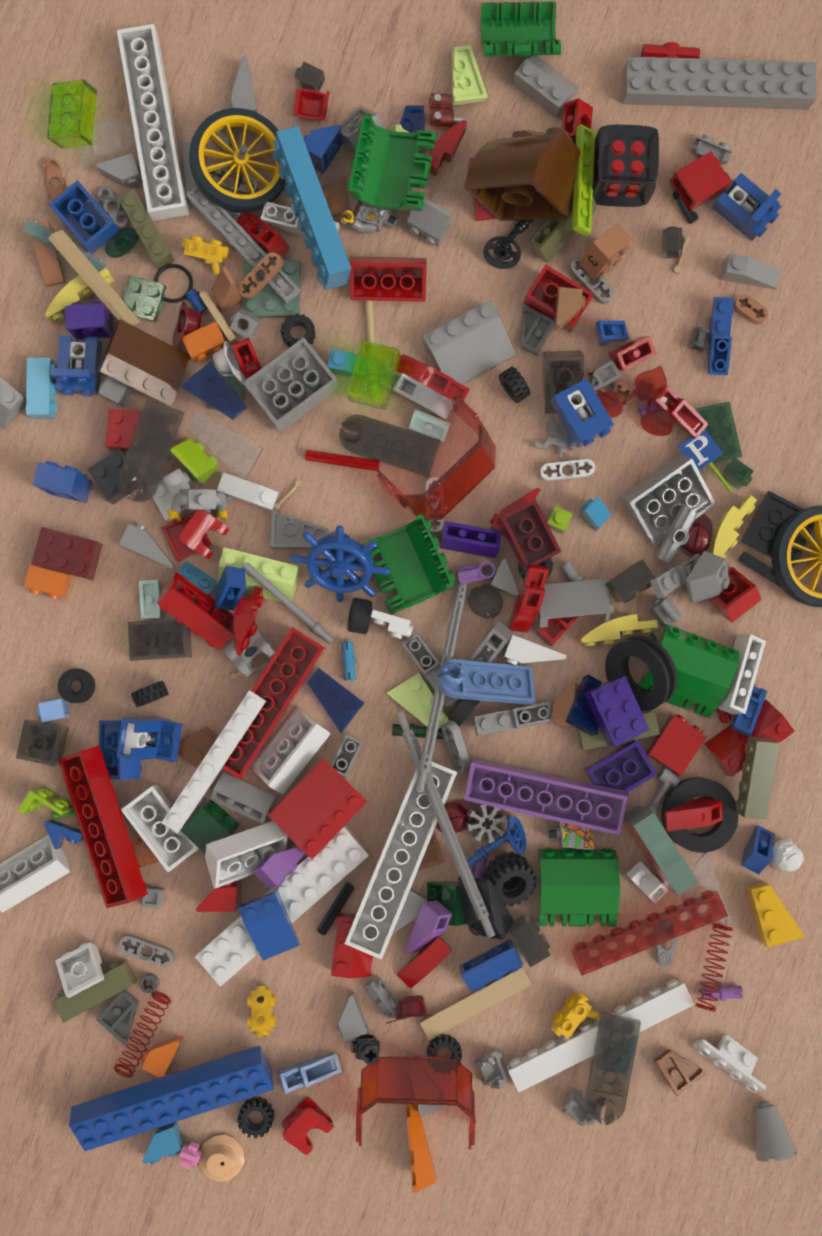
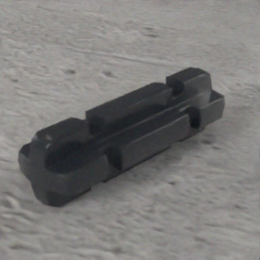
[673,190,699,224]

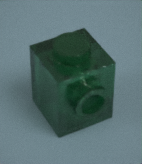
[721,458,754,489]

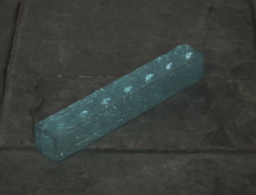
[22,219,106,272]

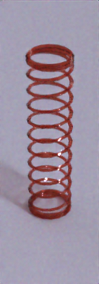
[695,923,733,1012]
[114,991,172,1078]

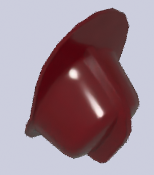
[172,302,202,347]
[680,514,712,557]
[436,799,479,833]
[386,995,432,1024]

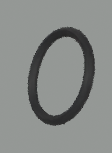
[153,264,193,303]

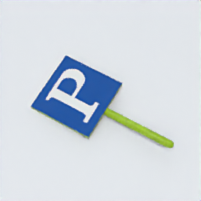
[677,429,733,492]

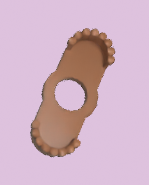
[43,158,65,201]

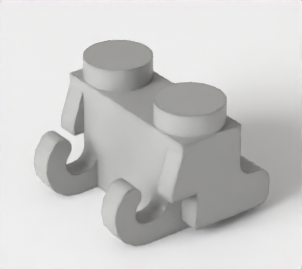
[474,1049,509,1089]
[561,1088,599,1126]

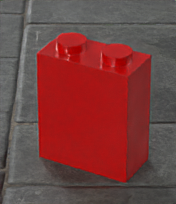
[669,151,732,212]
[646,714,707,776]

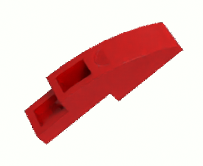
[394,354,470,407]
[508,564,549,633]
[233,586,265,656]

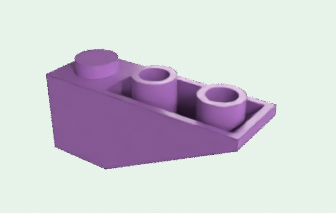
[253,847,307,889]
[404,900,452,954]

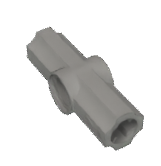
[656,505,698,564]

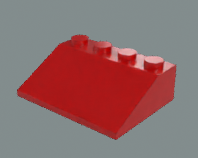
[268,758,368,859]

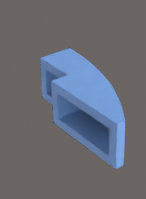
[277,1053,342,1094]

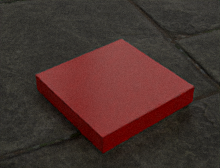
[161,511,213,562]

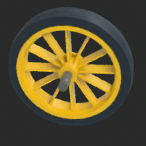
[189,108,286,213]
[771,506,822,607]

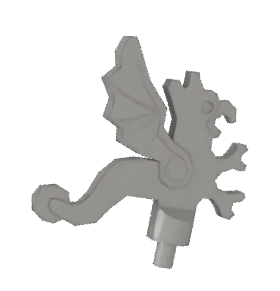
[534,415,576,459]

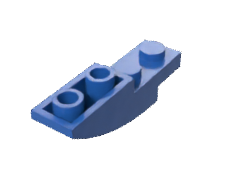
[707,297,734,375]

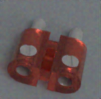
[429,93,466,127]

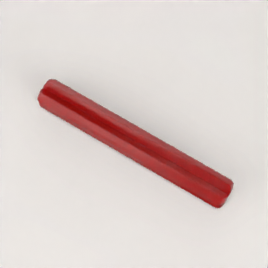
[305,450,380,471]

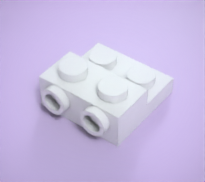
[148,468,196,522]
[371,610,413,640]
[55,942,104,998]

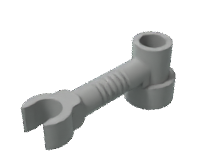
[645,766,680,814]

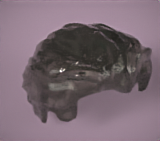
[468,584,503,619]

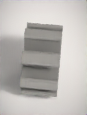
[465,803,507,843]

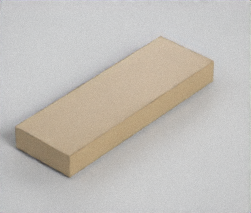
[199,291,238,344]

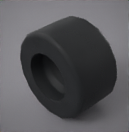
[347,598,373,634]

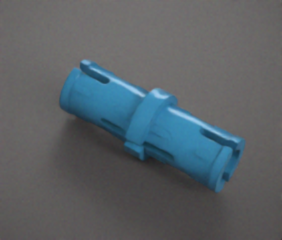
[341,642,356,681]

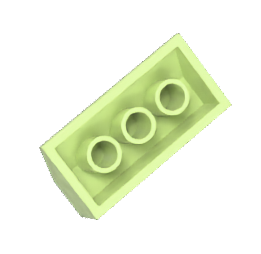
[217,547,300,603]

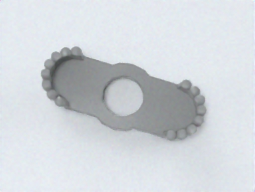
[655,919,676,967]

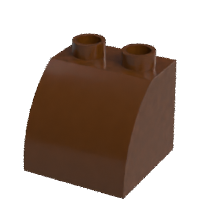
[464,127,581,221]

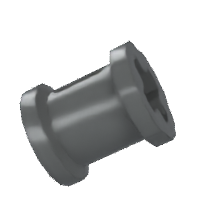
[688,327,710,351]

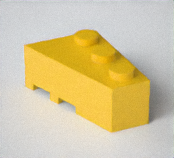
[745,881,805,947]

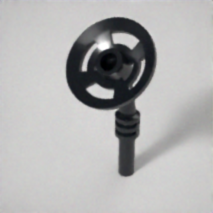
[483,219,535,269]

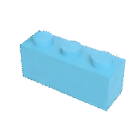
[26,358,58,419]

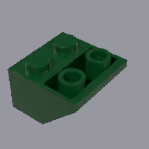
[427,881,466,926]

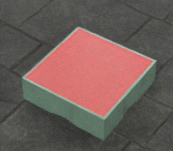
[623,805,699,896]

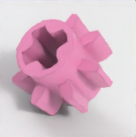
[178,1141,203,1170]

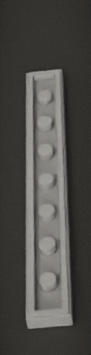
[185,185,301,304]

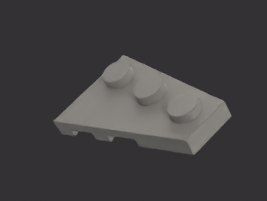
[270,510,329,549]

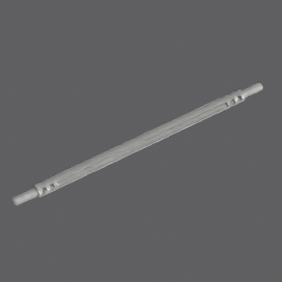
[416,581,468,793]
[397,712,495,938]

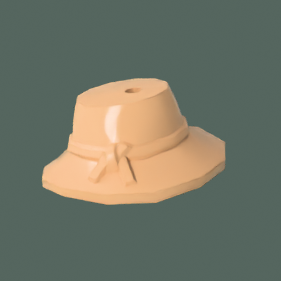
[199,1134,244,1182]

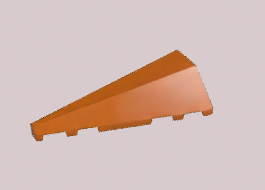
[403,1077,436,1192]

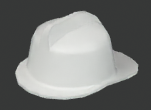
[213,341,246,384]

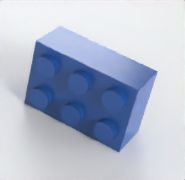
[48,180,119,255]
[33,461,92,503]

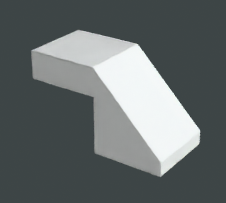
[626,861,669,904]

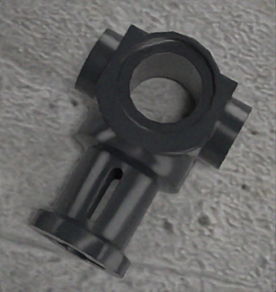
[351,1034,380,1065]

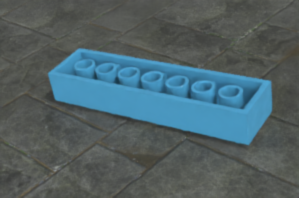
[272,126,351,290]

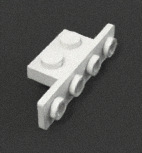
[693,1034,766,1093]

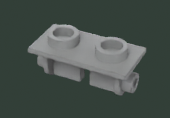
[692,134,733,164]
[364,975,399,1018]

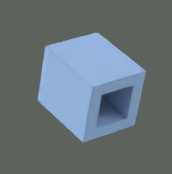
[37,699,70,722]

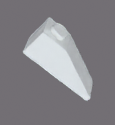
[217,473,279,512]
[503,635,567,665]

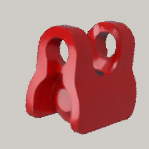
[179,509,229,559]
[282,1097,334,1155]

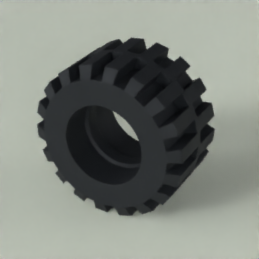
[483,852,537,907]

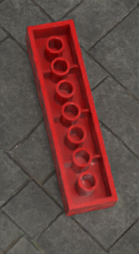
[222,627,326,780]
[58,745,148,908]

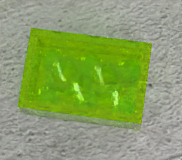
[47,79,97,149]
[346,340,401,410]

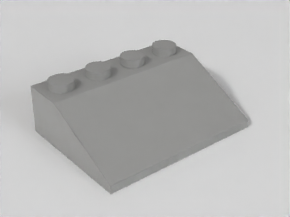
[423,300,516,384]
[243,337,341,433]
[620,454,716,548]

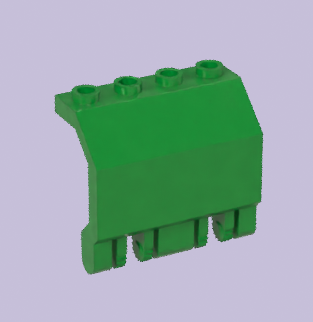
[481,1,561,57]
[347,115,437,211]
[362,514,456,615]
[638,624,739,718]
[538,848,620,927]

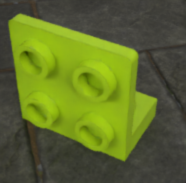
[17,787,73,815]

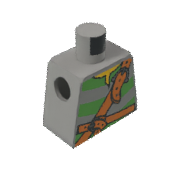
[548,821,594,850]

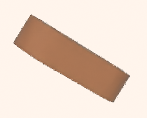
[733,294,768,325]

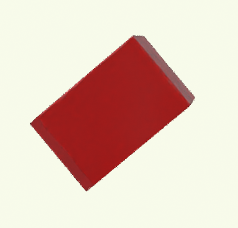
[231,338,262,378]

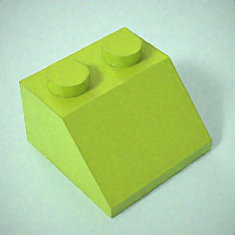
[170,438,219,484]

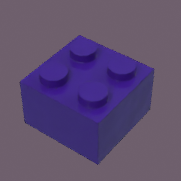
[65,301,114,340]

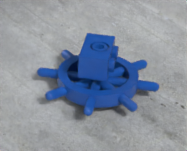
[290,525,390,602]

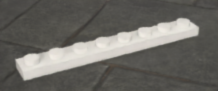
[161,690,266,833]

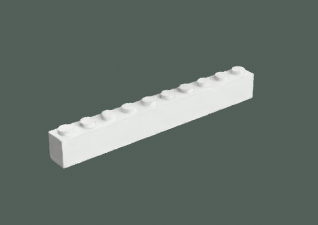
[507,979,695,1093]

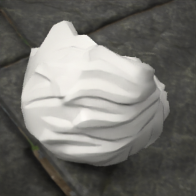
[770,838,804,872]

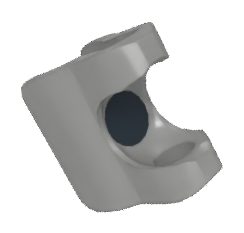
[223,630,276,677]

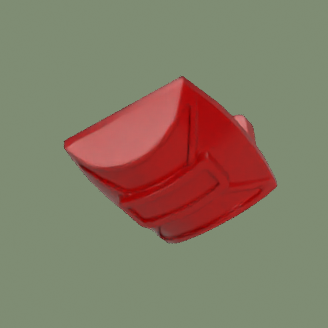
[293,89,330,121]

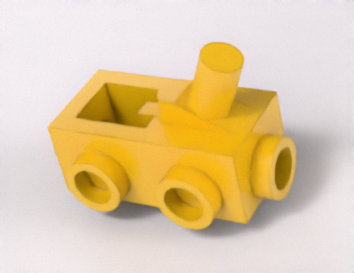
[182,235,229,275]
[247,986,276,1037]
[551,991,598,1038]

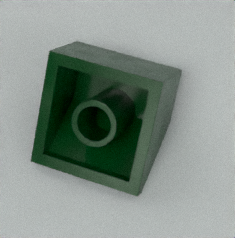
[180,800,239,855]

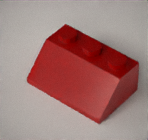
[331,912,373,979]

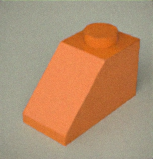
[141,1036,184,1078]

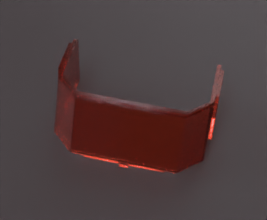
[376,396,496,520]
[356,1055,476,1150]

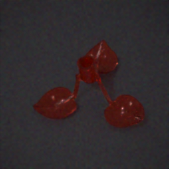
[596,366,673,436]

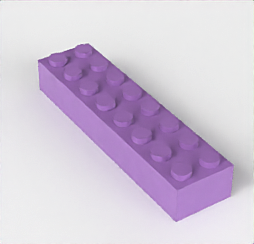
[464,758,629,835]

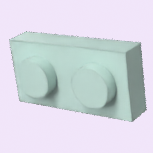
[409,409,451,442]
[139,580,162,619]

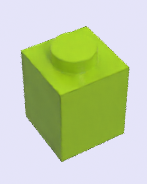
[547,506,573,534]

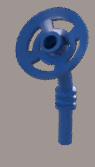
[467,816,526,867]

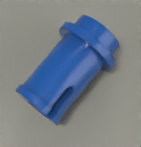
[186,289,208,314]

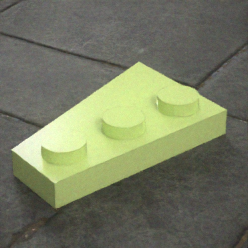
[452,45,488,105]
[387,673,449,729]

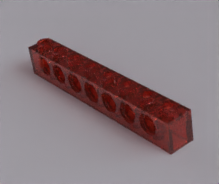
[572,890,728,976]

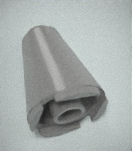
[755,1101,796,1162]

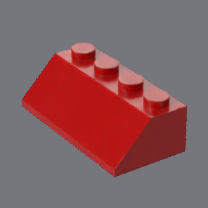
[350,256,427,302]
[157,571,235,650]
[704,700,795,777]

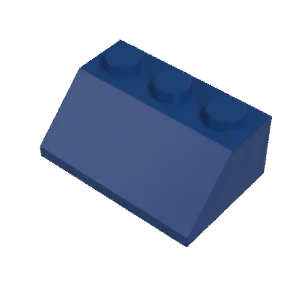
[99,720,142,780]
[459,939,523,991]

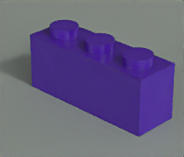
[440,521,502,558]

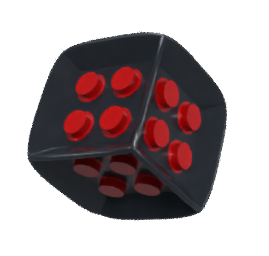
[593,124,659,207]

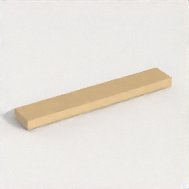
[48,230,141,326]
[420,966,532,1040]

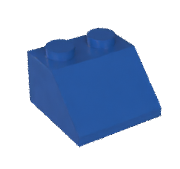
[303,125,343,174]

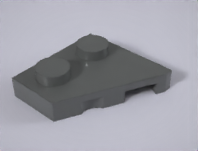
[521,305,555,356]
[96,989,139,1045]

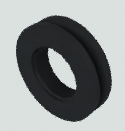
[605,635,677,711]
[661,777,739,853]

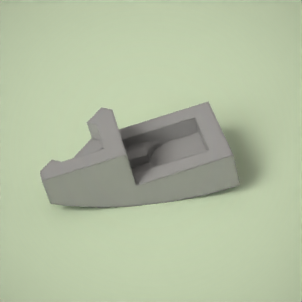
[591,360,622,392]

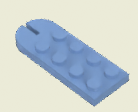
[437,659,536,705]

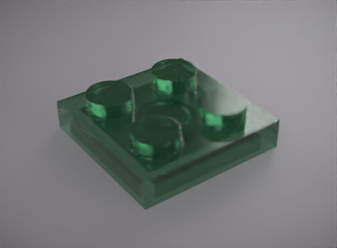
[122,275,166,323]

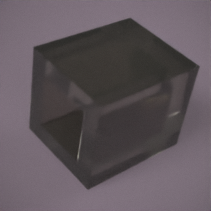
[294,62,325,91]
[662,226,683,259]

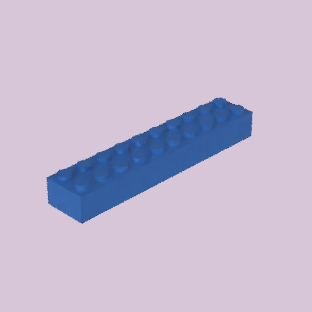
[69,1046,274,1151]

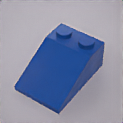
[238,889,300,961]

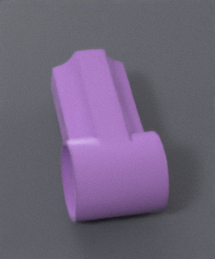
[457,561,495,584]

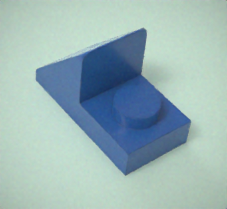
[596,321,629,346]
[44,819,84,850]

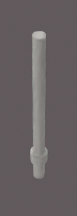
[243,562,334,644]

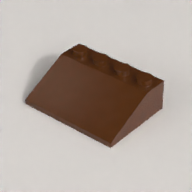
[96,319,190,407]

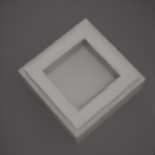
[141,886,164,909]

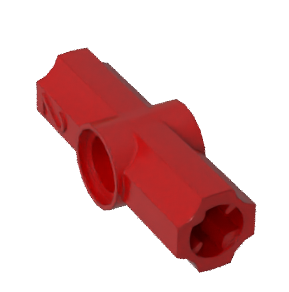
[641,42,700,59]

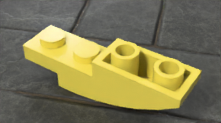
[45,268,115,323]
[709,495,757,558]
[579,614,658,646]

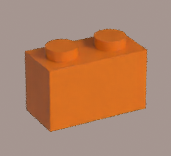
[182,321,225,362]
[23,565,72,600]

